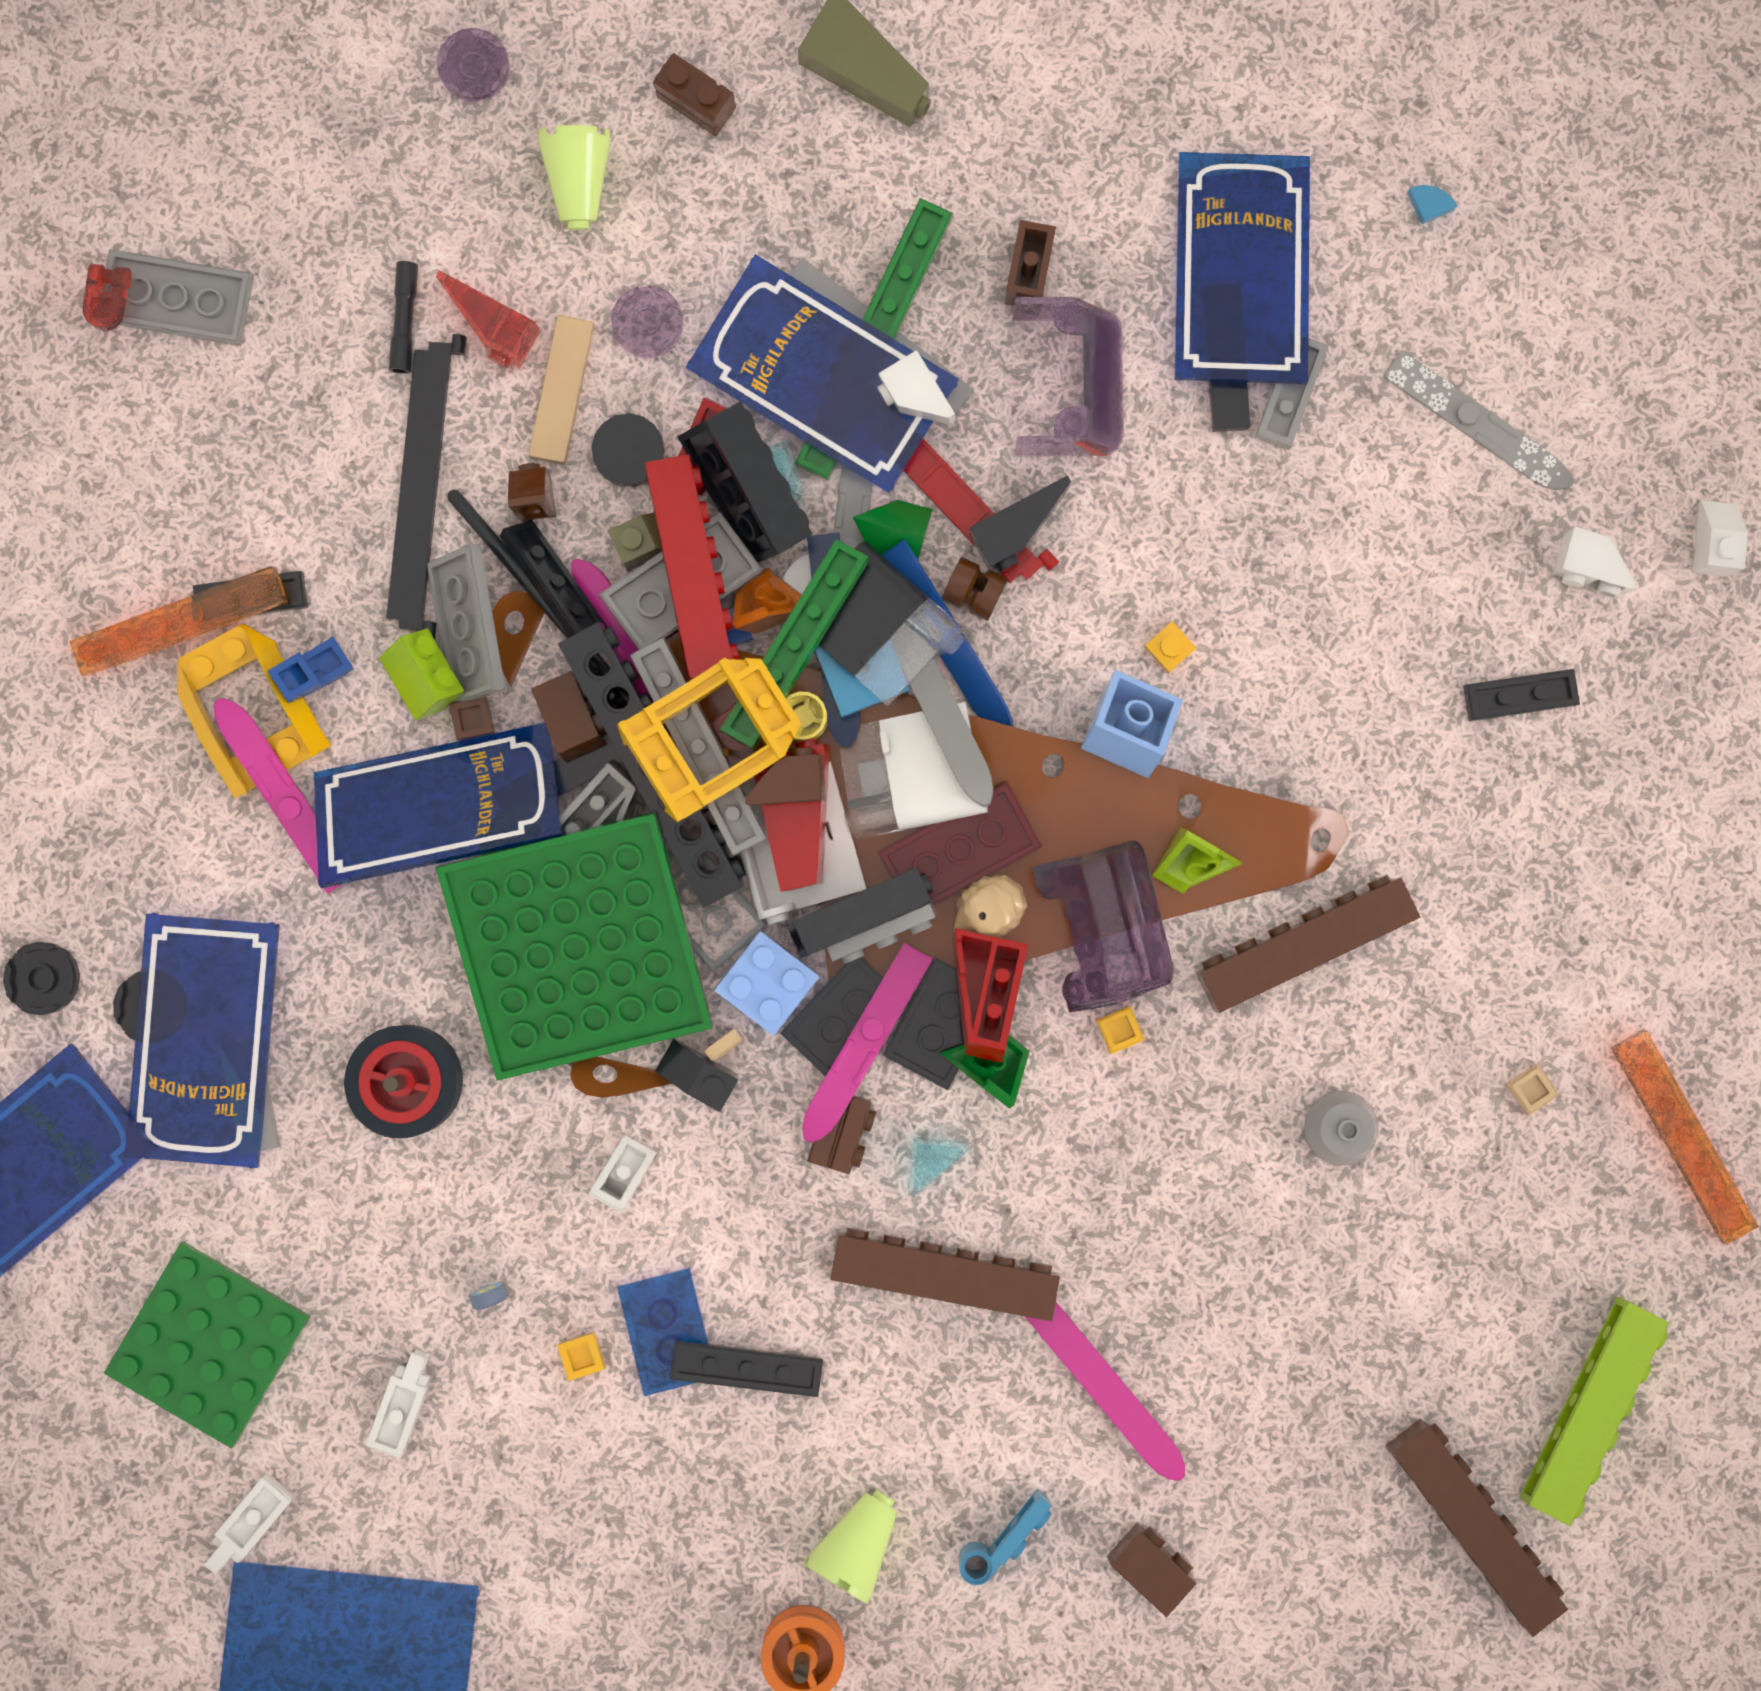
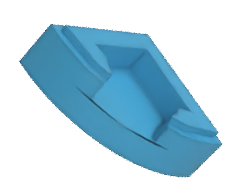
[1407,185,1458,224]

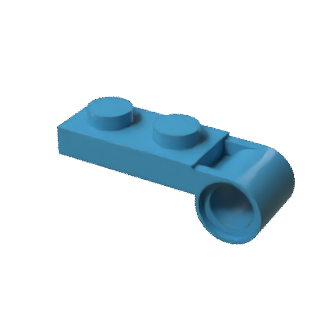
[958,1489,1051,1585]

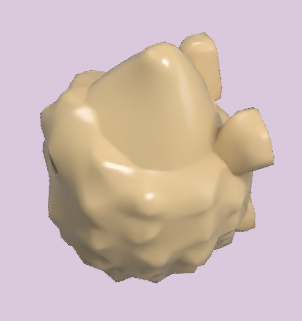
[953,874,1027,938]

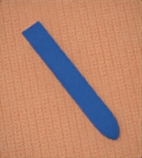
[882,540,1014,727]

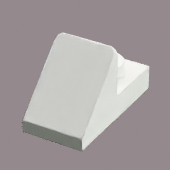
[589,1135,657,1213]

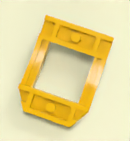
[177,623,332,798]
[617,657,801,822]

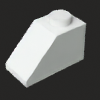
[877,350,956,425]
[1693,500,1748,576]

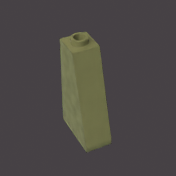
[798,0,931,127]

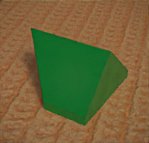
[853,500,933,561]
[940,1035,1030,1109]

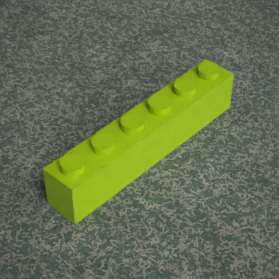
[1519,1297,1670,1526]

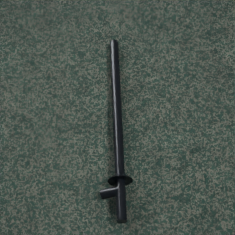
[447,489,629,708]

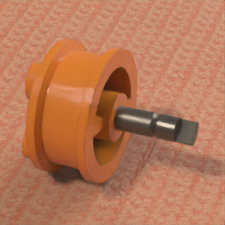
[761,1605,845,1691]

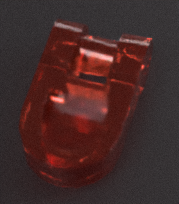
[83,263,132,331]

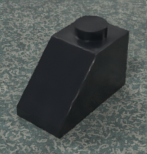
[655,1038,739,1112]

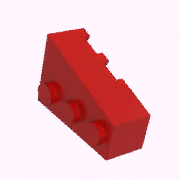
[953,928,1028,1063]

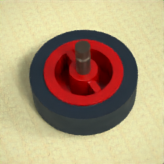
[344,1025,463,1139]

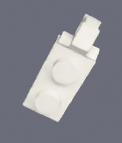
[366,1348,431,1459]
[204,1473,295,1574]

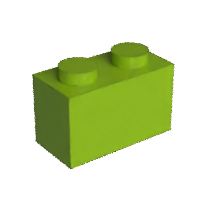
[379,628,464,721]

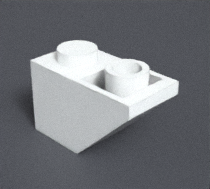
[1552,527,1636,598]

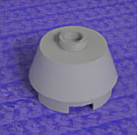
[1304,1091,1378,1165]

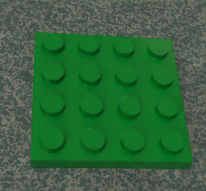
[104,1242,311,1449]

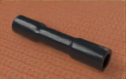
[388,261,418,374]

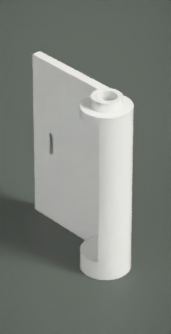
[740,762,867,925]

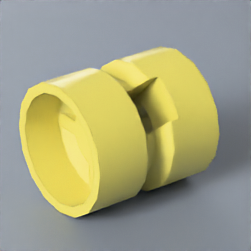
[786,691,827,742]

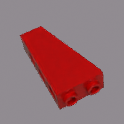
[754,739,830,892]

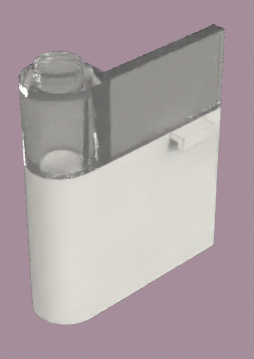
[838,702,988,839]

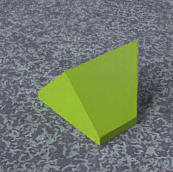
[1152,826,1243,894]

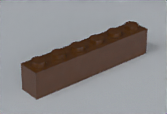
[1195,875,1421,1013]
[830,1228,1060,1321]
[1385,1418,1568,1637]

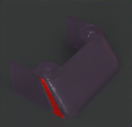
[1012,297,1124,457]

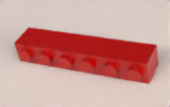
[645,454,739,681]

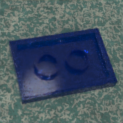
[617,1267,709,1396]

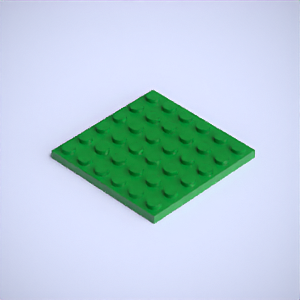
[436,811,713,1081]

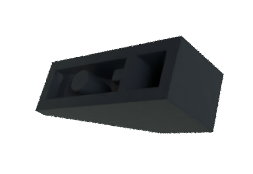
[969,475,1071,573]

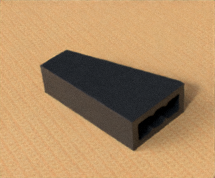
[786,867,933,959]

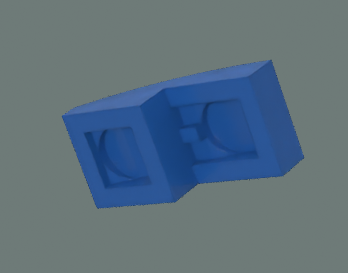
[268,637,354,703]

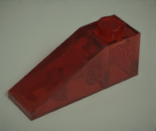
[436,270,541,369]

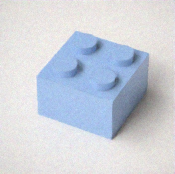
[1081,669,1183,778]
[714,929,820,1036]

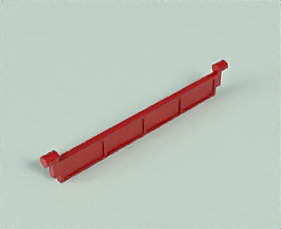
[824,339,1059,584]

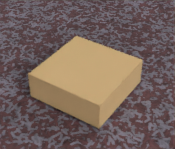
[704,1027,744,1062]
[1505,1064,1559,1116]

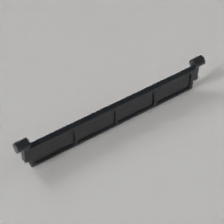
[386,334,467,640]

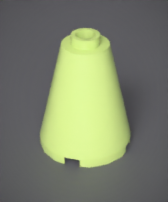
[537,125,611,231]
[804,1490,898,1604]

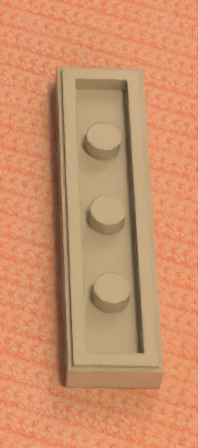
[528,315,595,465]

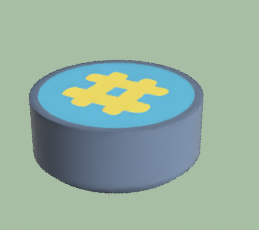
[469,1282,508,1310]

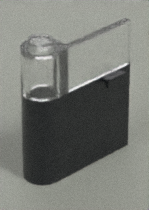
[819,541,965,707]

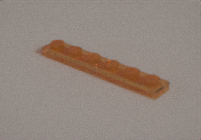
[69,566,288,677]
[1611,1030,1759,1245]

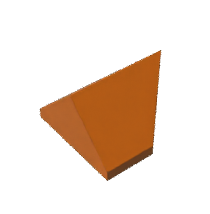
[732,568,802,634]

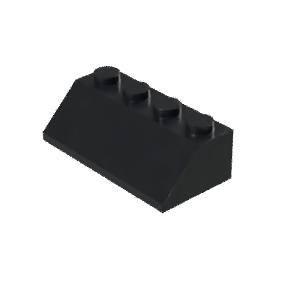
[677,401,813,563]

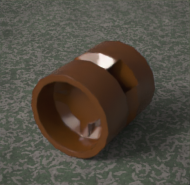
[942,557,1008,621]

